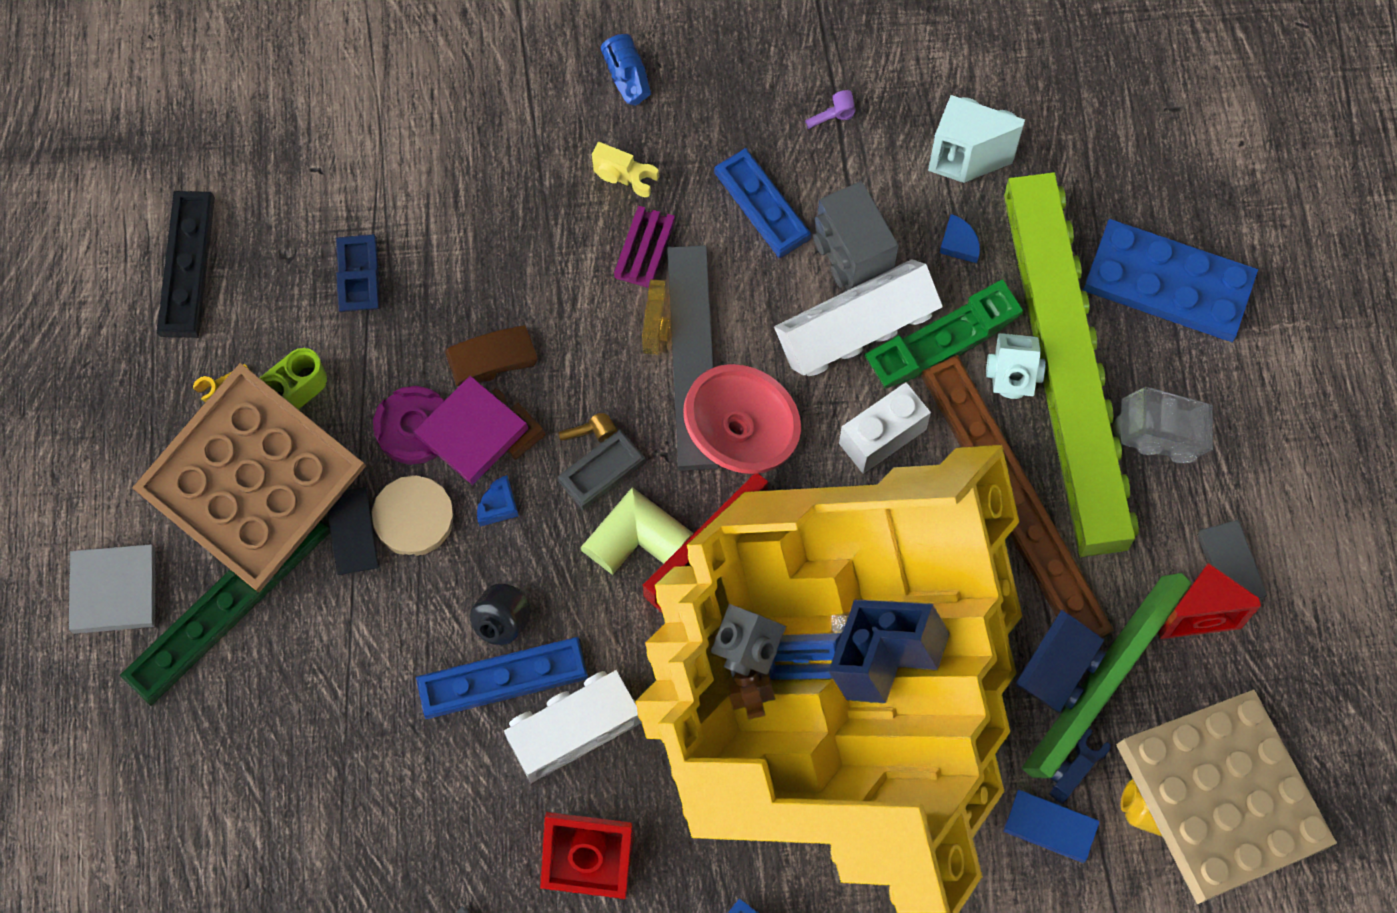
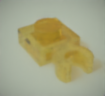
[642,279,670,355]

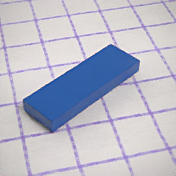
[714,148,811,259]

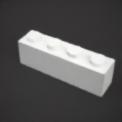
[774,259,943,376]

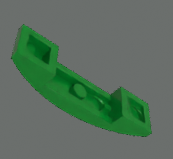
[865,279,1023,389]

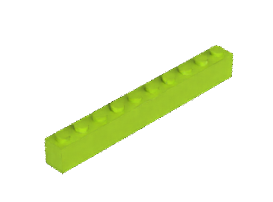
[1004,172,1139,557]

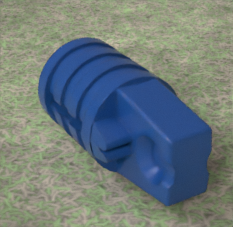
[601,34,651,106]

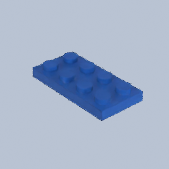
[1083,219,1258,343]

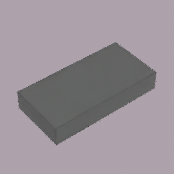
[557,429,646,510]
[1197,520,1267,600]

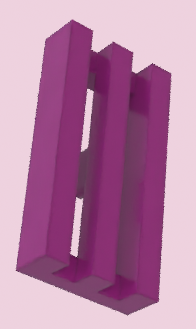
[614,206,675,289]

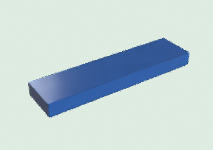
[416,637,588,720]

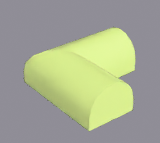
[581,487,694,575]

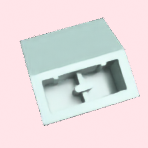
[928,95,1025,183]

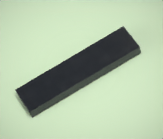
[157,191,215,338]

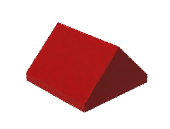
[1158,563,1261,639]
[540,812,635,899]

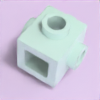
[986,333,1045,399]

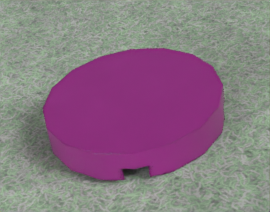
[373,386,444,465]

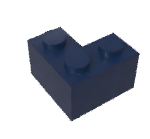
[828,599,950,704]

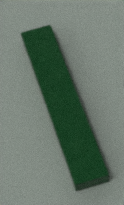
[119,520,331,706]

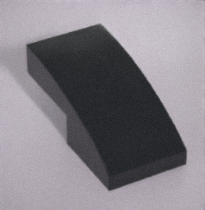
[328,486,380,575]

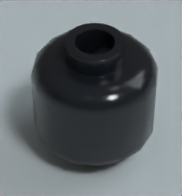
[469,583,531,646]

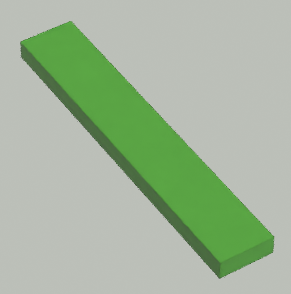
[1022,573,1192,778]

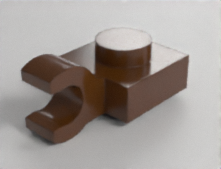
[727,669,775,720]

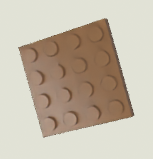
[132,363,366,592]

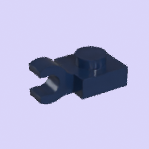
[1049,728,1111,804]

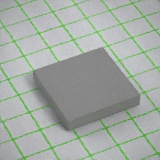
[69,544,155,634]

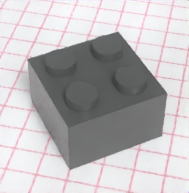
[813,181,898,291]

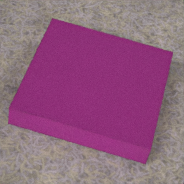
[413,376,529,485]

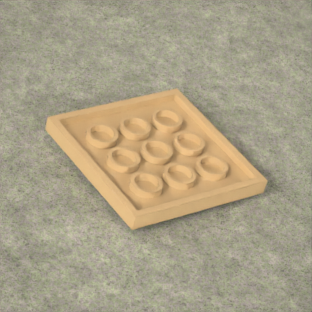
[1116,690,1337,905]

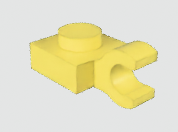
[592,142,659,197]

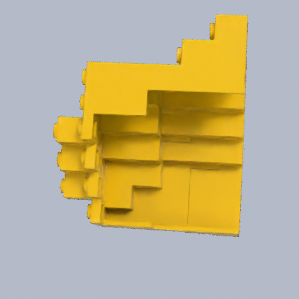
[635,445,1022,913]

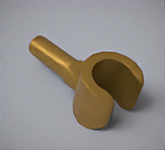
[559,413,617,442]

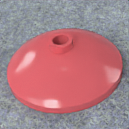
[683,364,801,474]

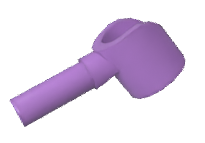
[805,90,856,129]

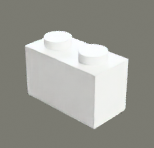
[839,382,931,474]

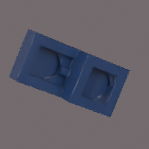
[336,234,379,312]

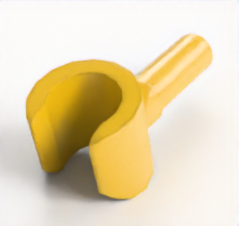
[193,364,248,403]

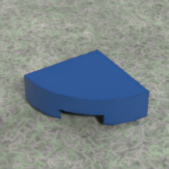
[940,214,980,263]
[477,475,519,527]

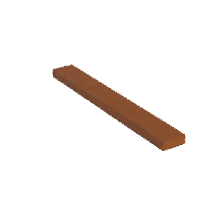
[921,355,1114,638]

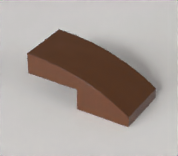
[445,325,538,386]

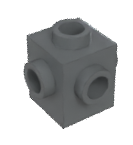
[710,604,786,676]

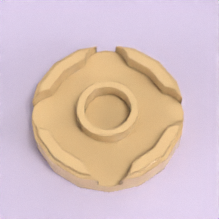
[372,475,454,556]

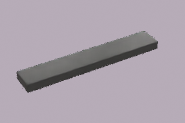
[667,245,719,471]

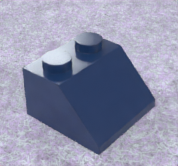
[1016,610,1106,713]

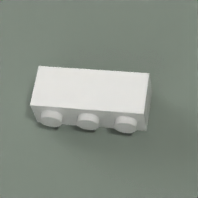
[504,670,642,783]

